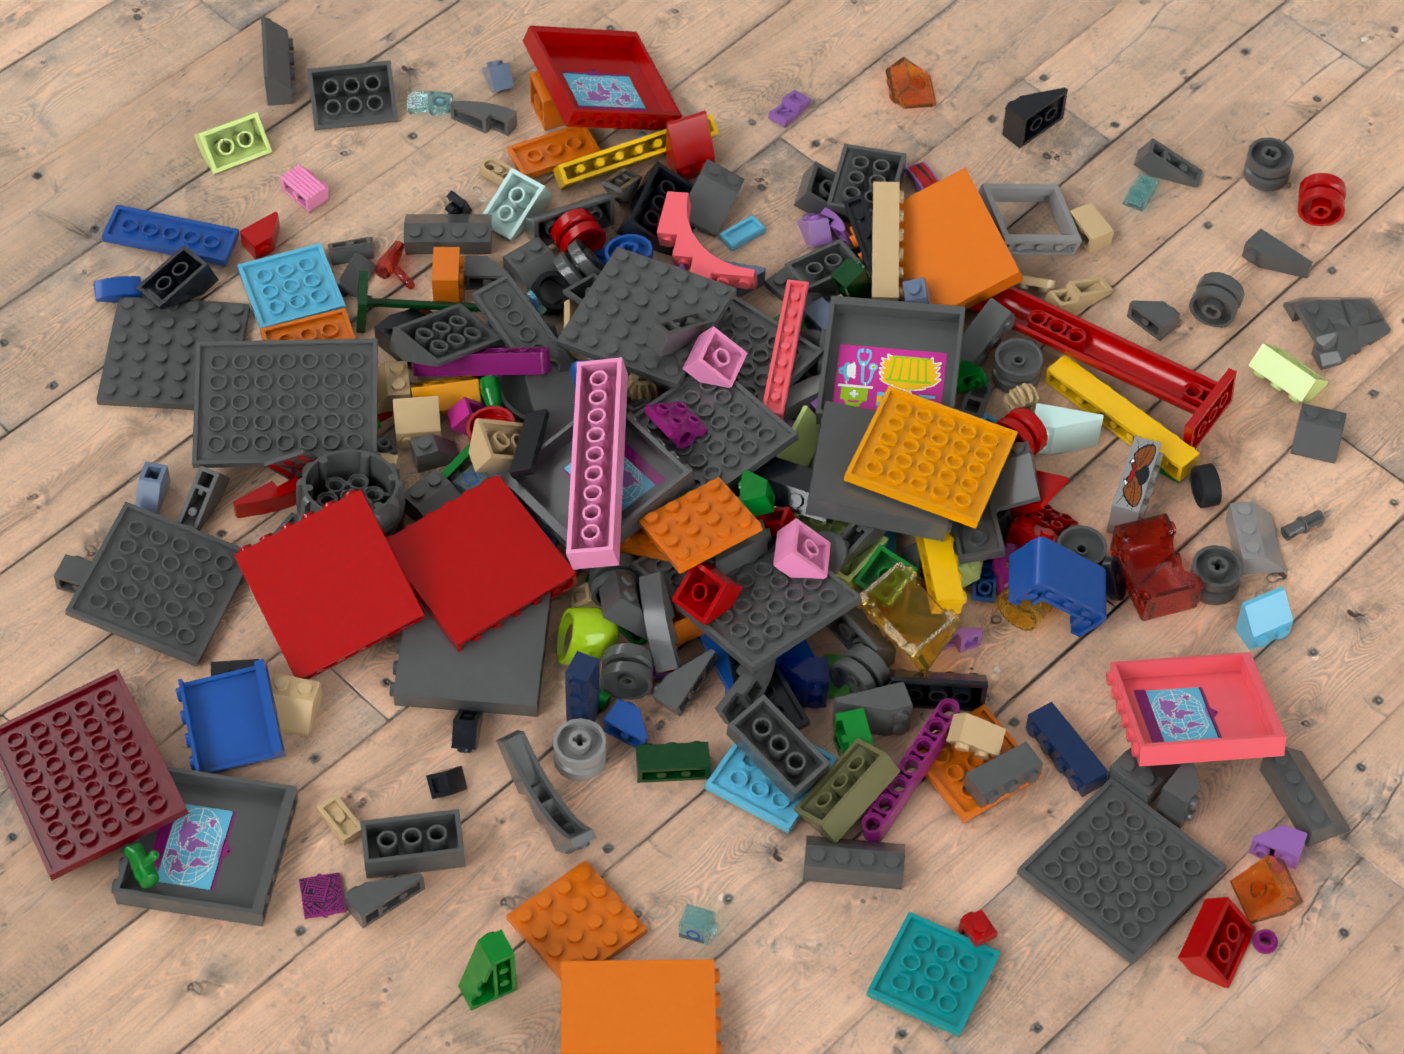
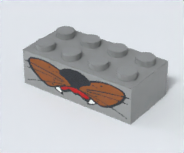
[1106,436,1163,539]

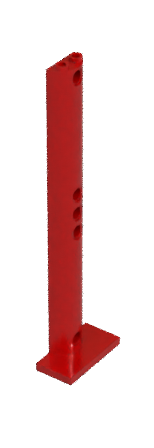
[969,286,1237,449]

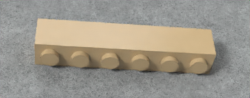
[872,182,904,301]

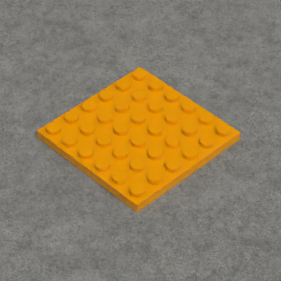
[844,386,1018,529]

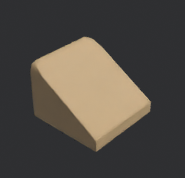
[569,581,600,608]

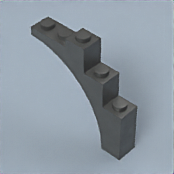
[496,730,596,854]

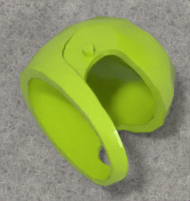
[556,606,619,666]

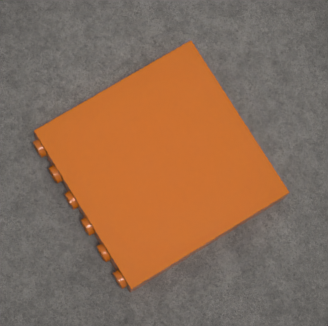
[849,167,1024,310]
[561,959,722,1054]

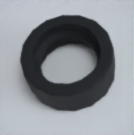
[530,270,571,314]
[1190,463,1222,508]

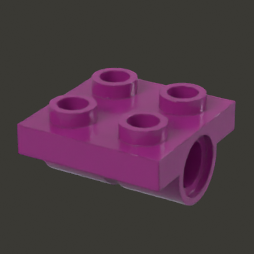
[644,401,708,449]

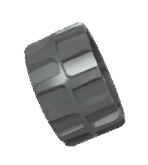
[296,448,405,537]

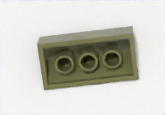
[793,738,900,843]

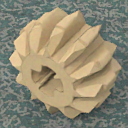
[627,373,663,401]
[1002,383,1042,413]

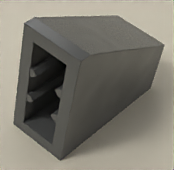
[712,519,771,574]

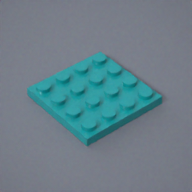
[866,912,1001,1038]

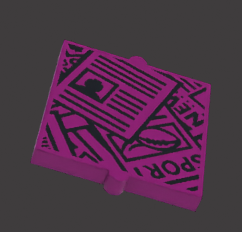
[299,872,346,919]

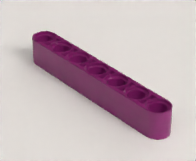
[411,347,552,377]
[862,698,960,842]

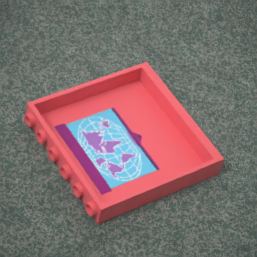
[1106,652,1286,767]

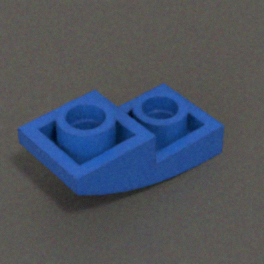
[93,276,142,303]
[971,560,997,603]

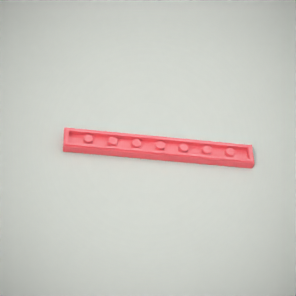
[763,280,809,420]

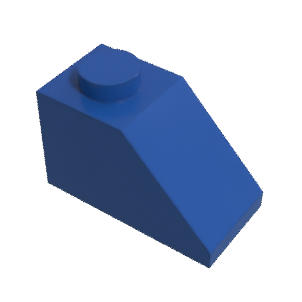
[604,698,647,748]

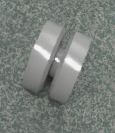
[553,718,607,782]

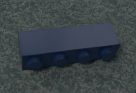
[565,651,600,722]
[1026,702,1109,797]

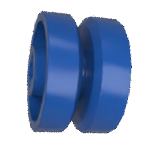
[604,234,653,263]

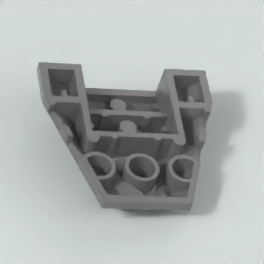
[1283,297,1391,370]

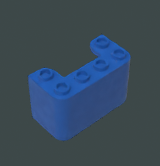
[1009,536,1107,637]

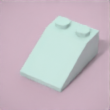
[483,168,553,241]
[1035,403,1104,455]

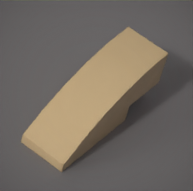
[1044,276,1113,313]

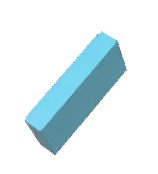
[719,215,766,251]

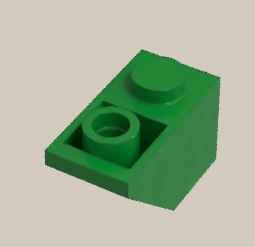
[957,358,990,394]
[737,470,775,516]

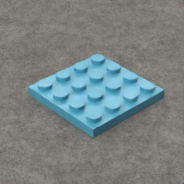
[237,243,346,328]
[705,743,838,834]

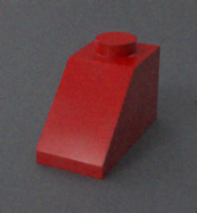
[240,211,280,260]

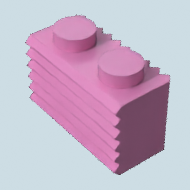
[280,164,329,212]

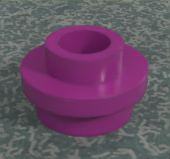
[1252,929,1278,954]

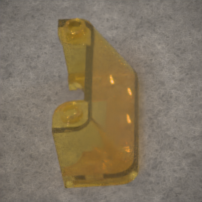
[859,561,961,674]

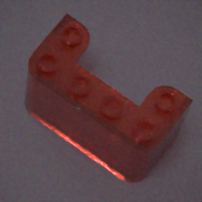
[1110,513,1203,621]

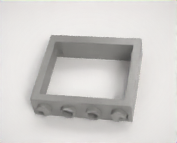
[978,184,1082,255]

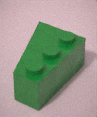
[833,708,874,758]
[458,929,517,1010]

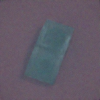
[406,91,453,116]
[1123,173,1159,212]

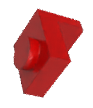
[958,909,998,948]

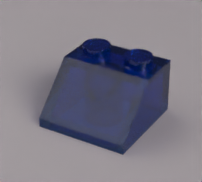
[779,657,830,709]

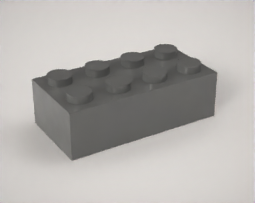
[726,694,831,803]
[360,809,466,879]

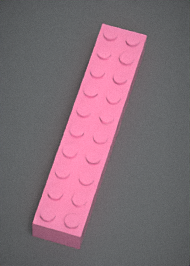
[566,357,628,570]

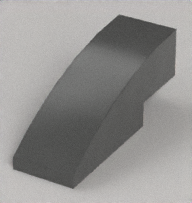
[450,101,517,136]

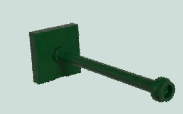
[356,271,481,333]

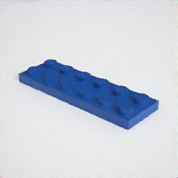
[102,205,240,266]

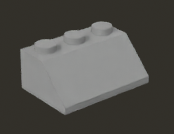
[1226,502,1285,575]

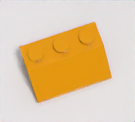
[410,376,481,414]

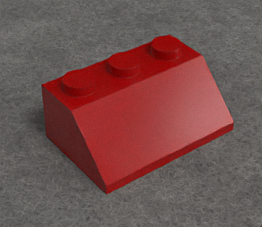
[1178,897,1256,988]

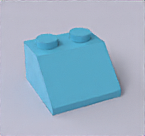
[1235,586,1293,650]

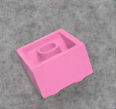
[682,326,747,388]
[773,518,831,579]

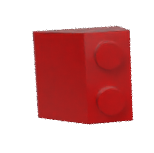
[672,562,743,625]

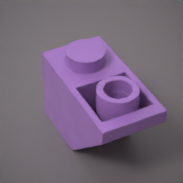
[797,213,833,247]
[1248,825,1308,869]

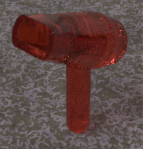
[374,241,415,289]

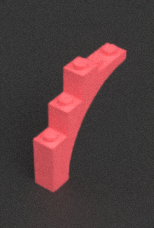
[657,191,758,290]

